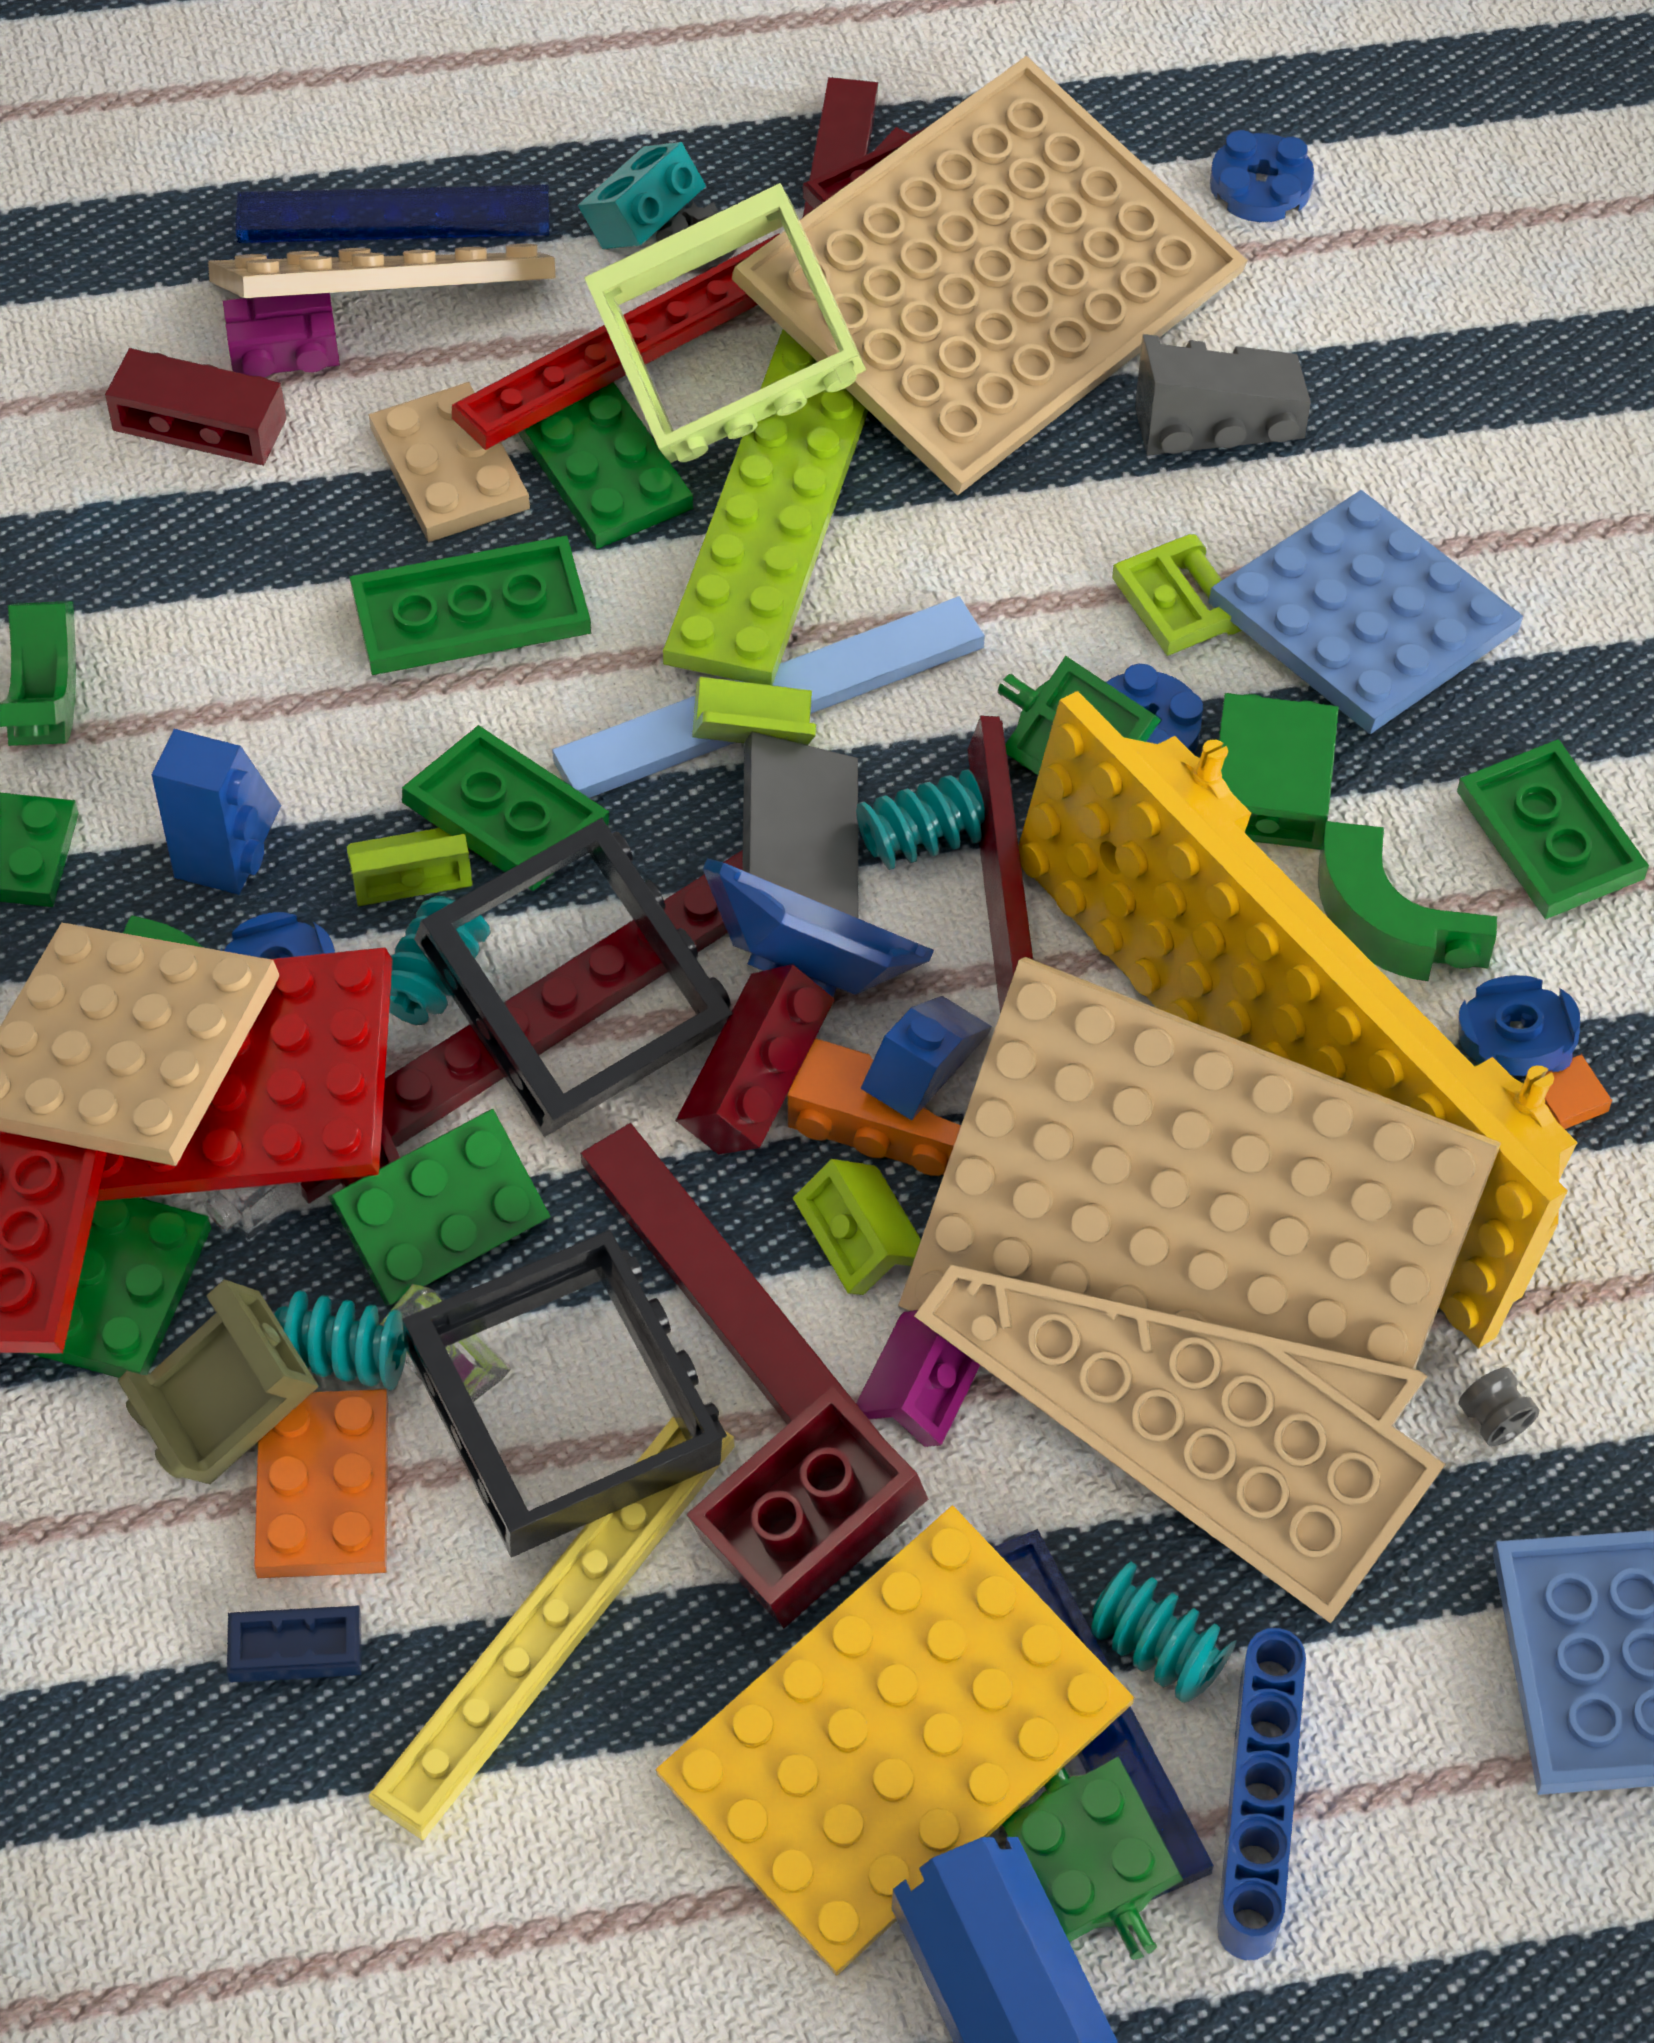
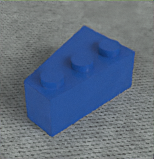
[151,729,281,895]

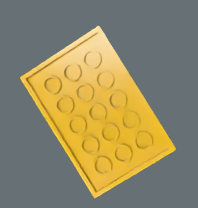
[655,1505,1135,1976]

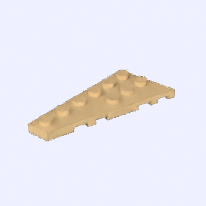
[208,244,556,298]

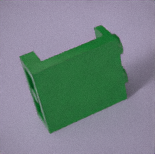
[1219,693,1339,850]

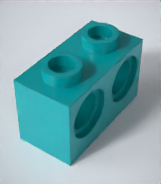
[577,142,706,249]

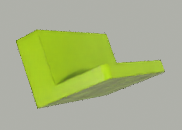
[692,677,816,745]
[347,828,473,906]
[793,1159,921,1295]

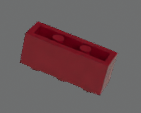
[105,348,287,466]
[675,964,835,1155]

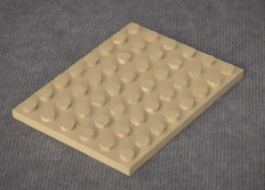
[732,56,1248,496]
[898,957,1501,1369]

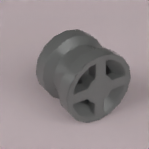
[1458,1367,1540,1447]

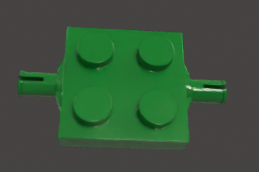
[997,656,1161,775]
[1002,1757,1184,1960]

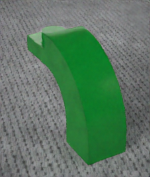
[0,601,76,746]
[1318,821,1498,981]

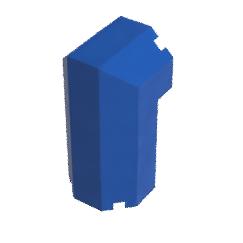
[892,1837,1118,2043]

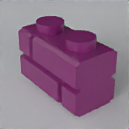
[223,293,340,378]

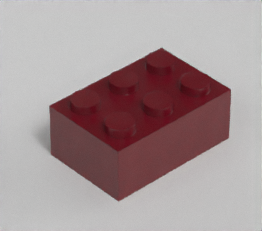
[686,1386,928,1629]

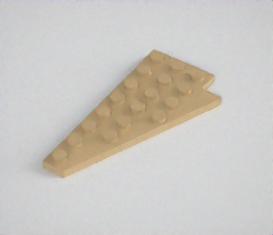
[915,1265,1446,1623]

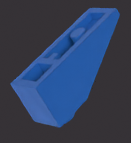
[861,996,992,1120]

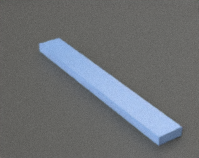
[552,596,985,798]

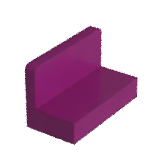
[856,1310,980,1447]

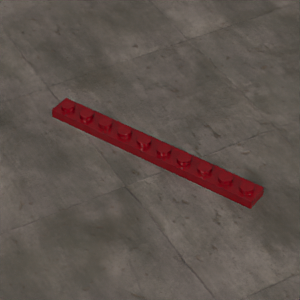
[291,850,743,1204]

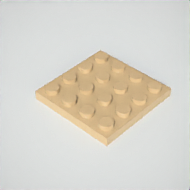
[0,922,280,1166]

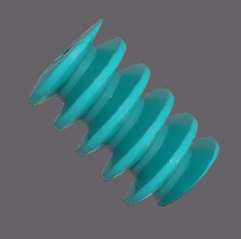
[856,770,985,870]
[389,896,491,1026]
[274,1290,407,1391]
[1091,1561,1237,1703]

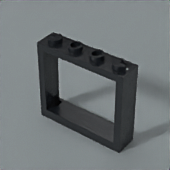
[414,818,733,1137]
[402,1230,727,1558]

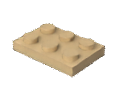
[369,382,530,543]

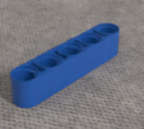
[1217,1628,1306,1960]

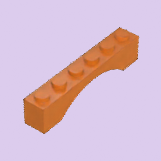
[788,1038,961,1176]

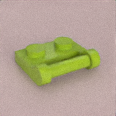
[1112,534,1242,656]

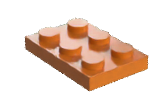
[254,1389,389,1578]

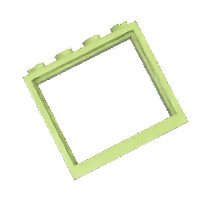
[584,183,866,463]

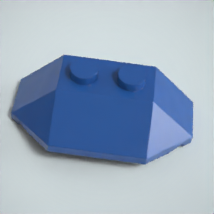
[703,858,934,997]

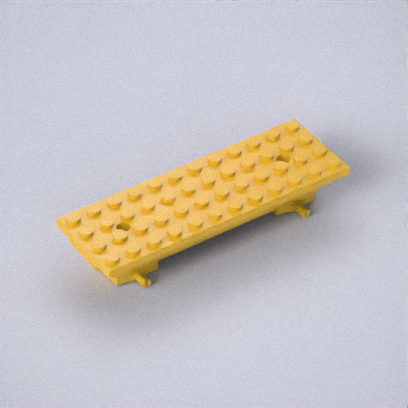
[1018,691,1578,1349]

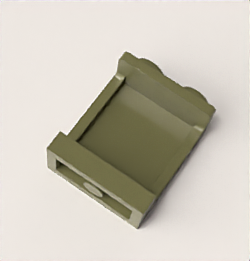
[118,1279,319,1484]

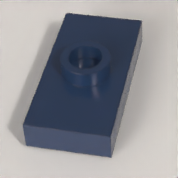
[227,1605,362,1683]

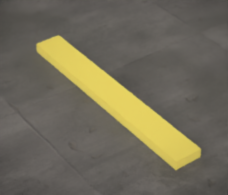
[368,1416,735,1841]

